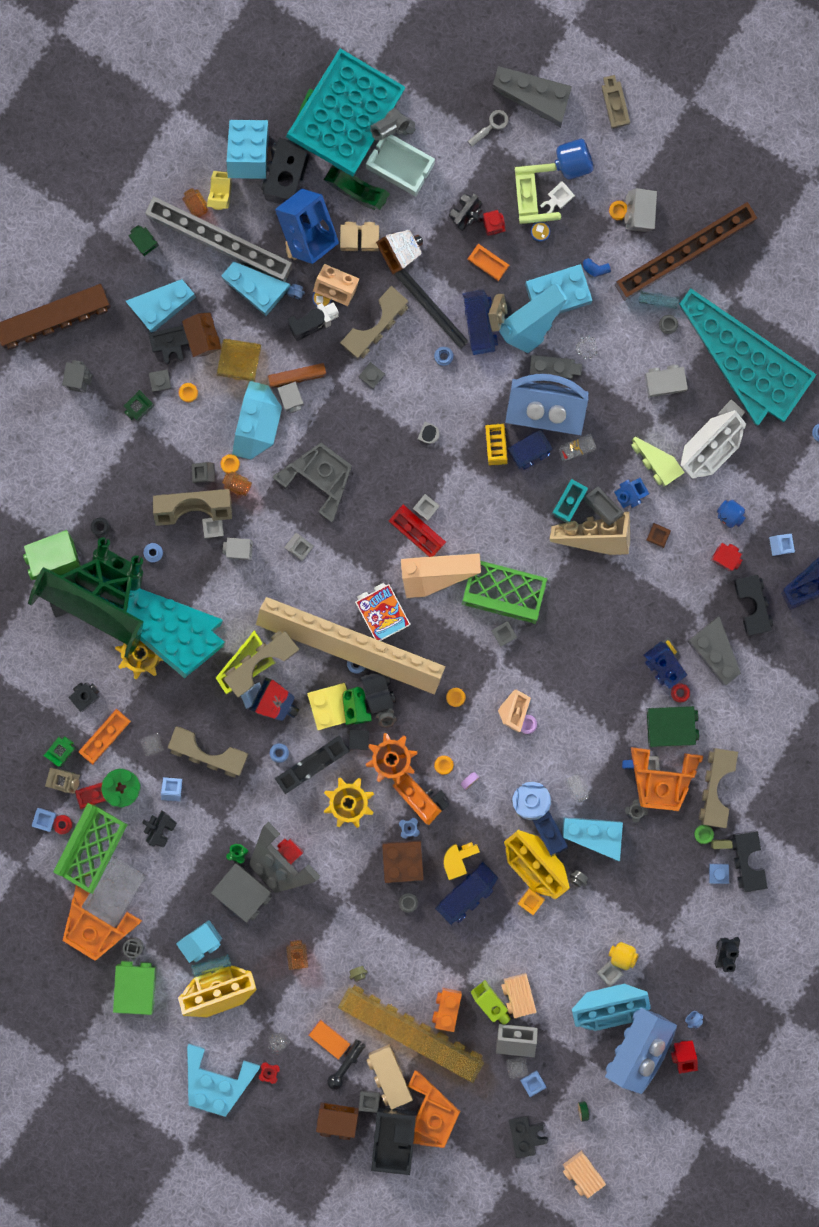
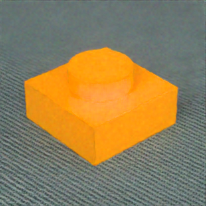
[518,887,545,915]

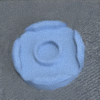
[512,782,551,820]

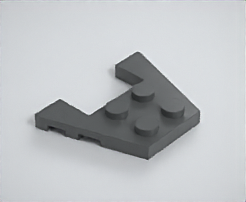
[272,443,352,522]
[249,821,321,893]

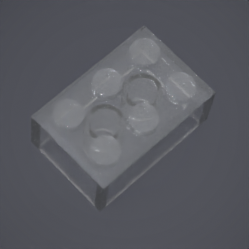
[82,856,147,927]

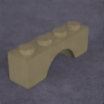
[340,286,409,360]
[153,489,232,526]
[224,631,300,697]
[168,726,249,778]
[699,748,738,828]

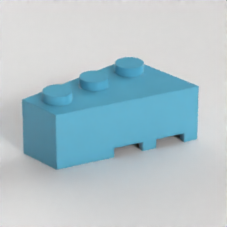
[126,279,196,333]
[562,817,623,861]

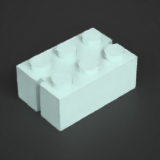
[366,135,435,197]

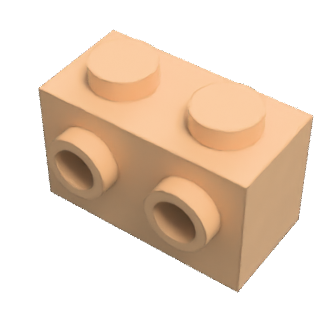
[313,264,359,306]

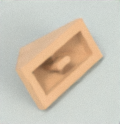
[498,689,531,732]

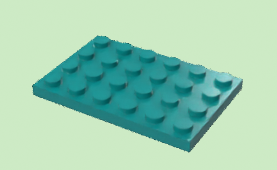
[286,48,406,177]

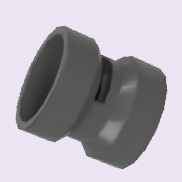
[123,937,144,958]

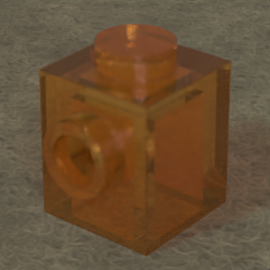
[286,940,309,970]

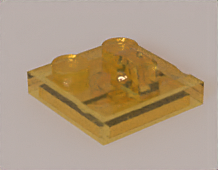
[217,339,261,382]

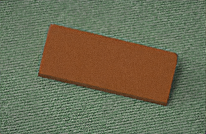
[268,363,327,389]

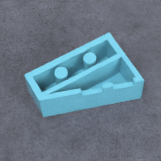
[221,262,290,316]

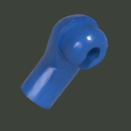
[583,258,611,277]

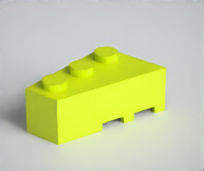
[216,630,276,694]

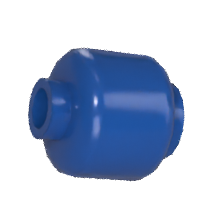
[717,500,746,528]

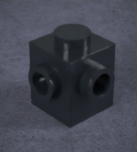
[68,682,100,712]

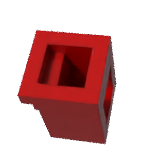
[483,210,506,236]

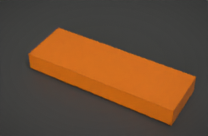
[79,709,131,765]
[393,772,441,825]

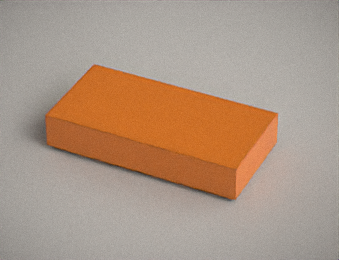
[467,244,510,282]
[308,1020,351,1060]

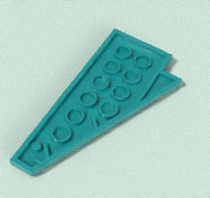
[679,288,817,426]
[75,575,225,678]

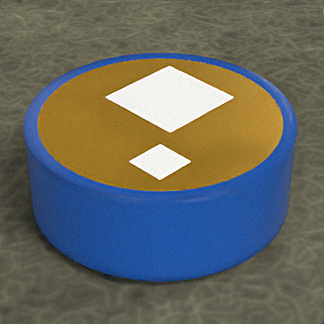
[531,222,550,242]
[313,292,332,307]

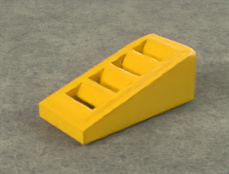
[485,424,508,465]

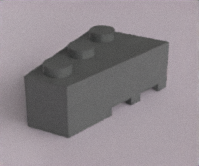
[687,616,741,686]

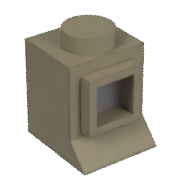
[45,768,80,794]

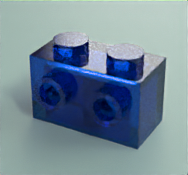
[643,641,687,689]

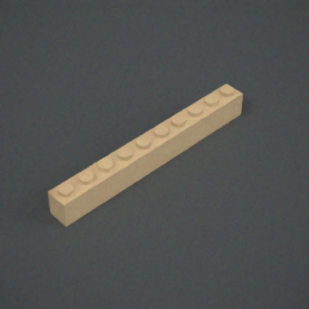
[256,597,445,694]

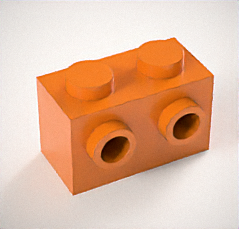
[432,987,462,1032]

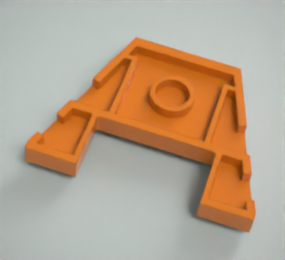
[631,747,703,811]
[62,885,142,961]
[408,1070,461,1148]

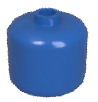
[555,138,594,180]

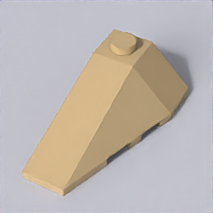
[550,512,630,555]

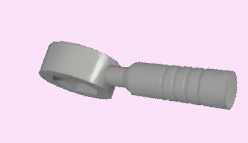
[467,110,508,147]

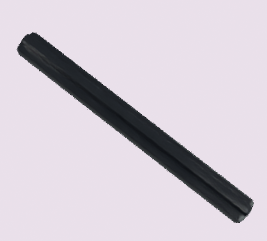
[387,265,468,348]

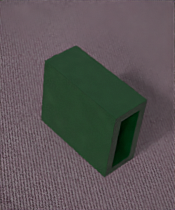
[646,706,699,747]

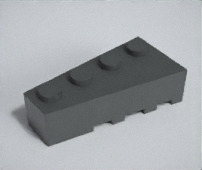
[492,66,572,128]

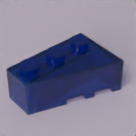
[462,289,498,355]
[781,557,819,610]
[435,862,498,925]

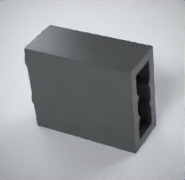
[211,862,272,923]

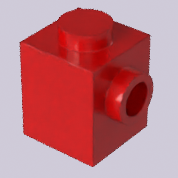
[710,543,742,572]
[277,838,304,864]
[671,1040,698,1074]

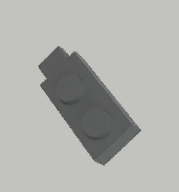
[529,355,582,379]

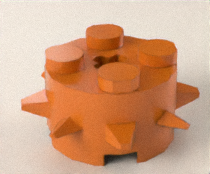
[366,733,417,785]

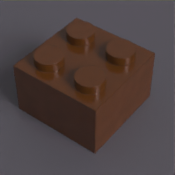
[382,840,423,883]
[316,1102,359,1140]

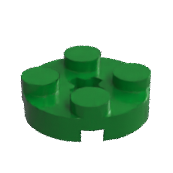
[102,768,141,807]

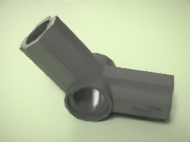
[370,108,416,140]

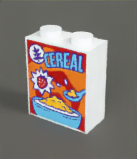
[355,583,411,641]

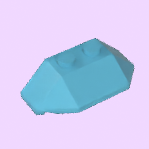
[232,381,282,460]
[572,984,651,1031]

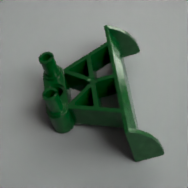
[28,537,144,659]

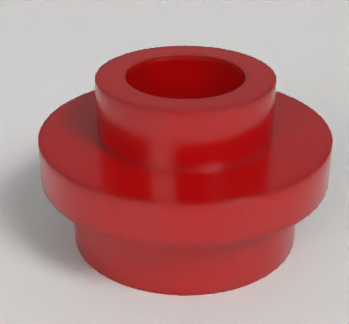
[671,683,690,702]
[53,815,72,834]

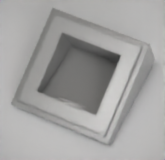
[284,533,314,561]

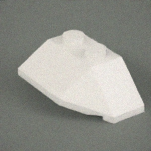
[681,410,746,478]

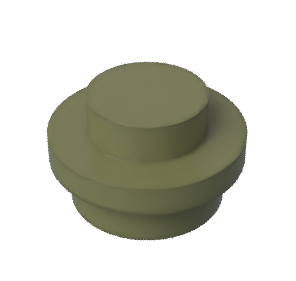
[349,966,368,982]

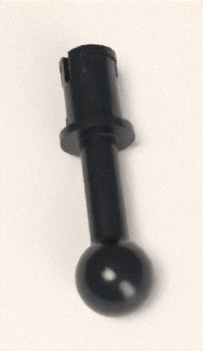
[327,1039,366,1090]

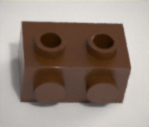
[182,312,222,357]

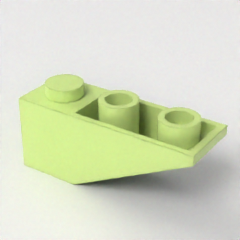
[631,437,685,487]

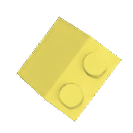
[307,683,347,730]

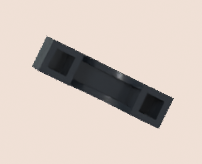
[275,735,350,794]

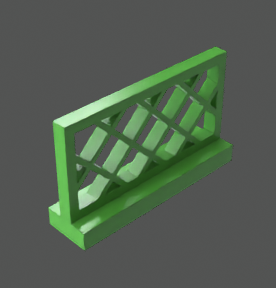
[461,561,547,624]
[53,803,128,894]

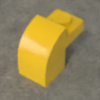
[444,842,480,880]

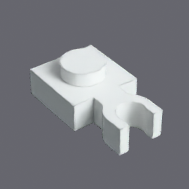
[540,181,575,213]

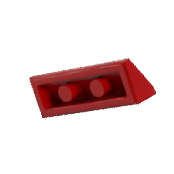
[389,504,446,557]

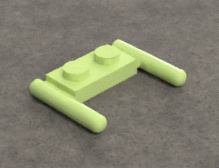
[515,163,561,224]

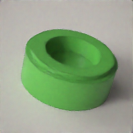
[694,825,714,844]

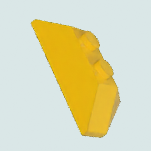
[504,830,570,899]
[178,965,257,1017]

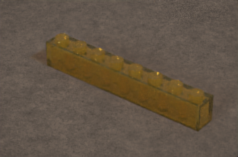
[338,985,484,1083]

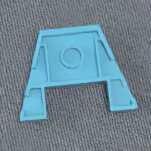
[187,1044,260,1117]

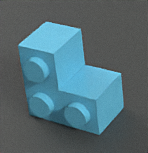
[176,920,222,963]

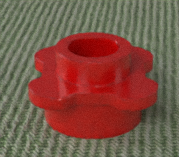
[259,1062,280,1084]

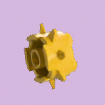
[115,641,164,679]
[324,777,374,828]

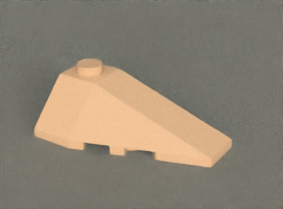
[401,554,481,598]

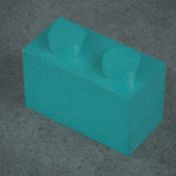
[552,479,588,523]

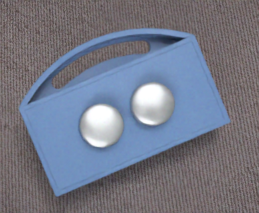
[505,374,588,435]
[605,1008,677,1094]

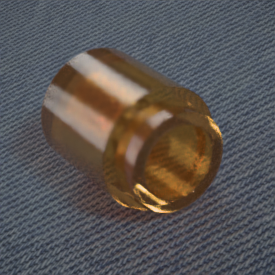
[182,188,209,218]
[222,471,252,496]

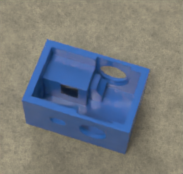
[275,189,339,264]

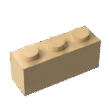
[367,1044,413,1110]

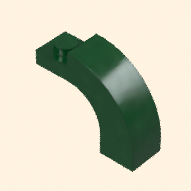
[323,165,390,210]

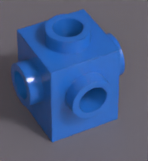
[614,478,649,509]

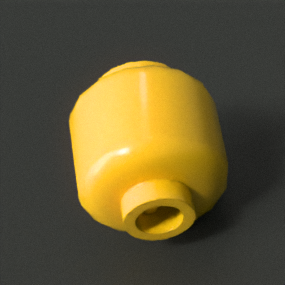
[608,942,639,970]

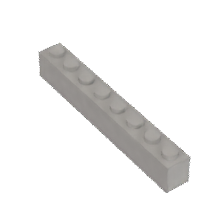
[145,196,293,282]

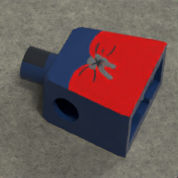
[249,677,299,721]

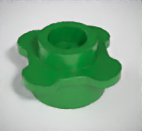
[226,844,248,864]

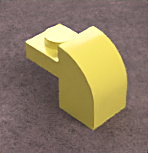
[207,171,232,210]

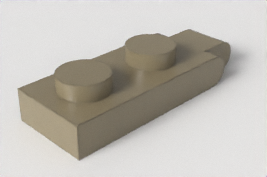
[601,75,630,129]
[488,294,507,332]

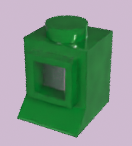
[43,736,75,767]

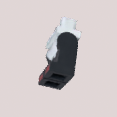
[287,303,339,341]

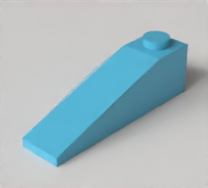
[499,283,567,353]

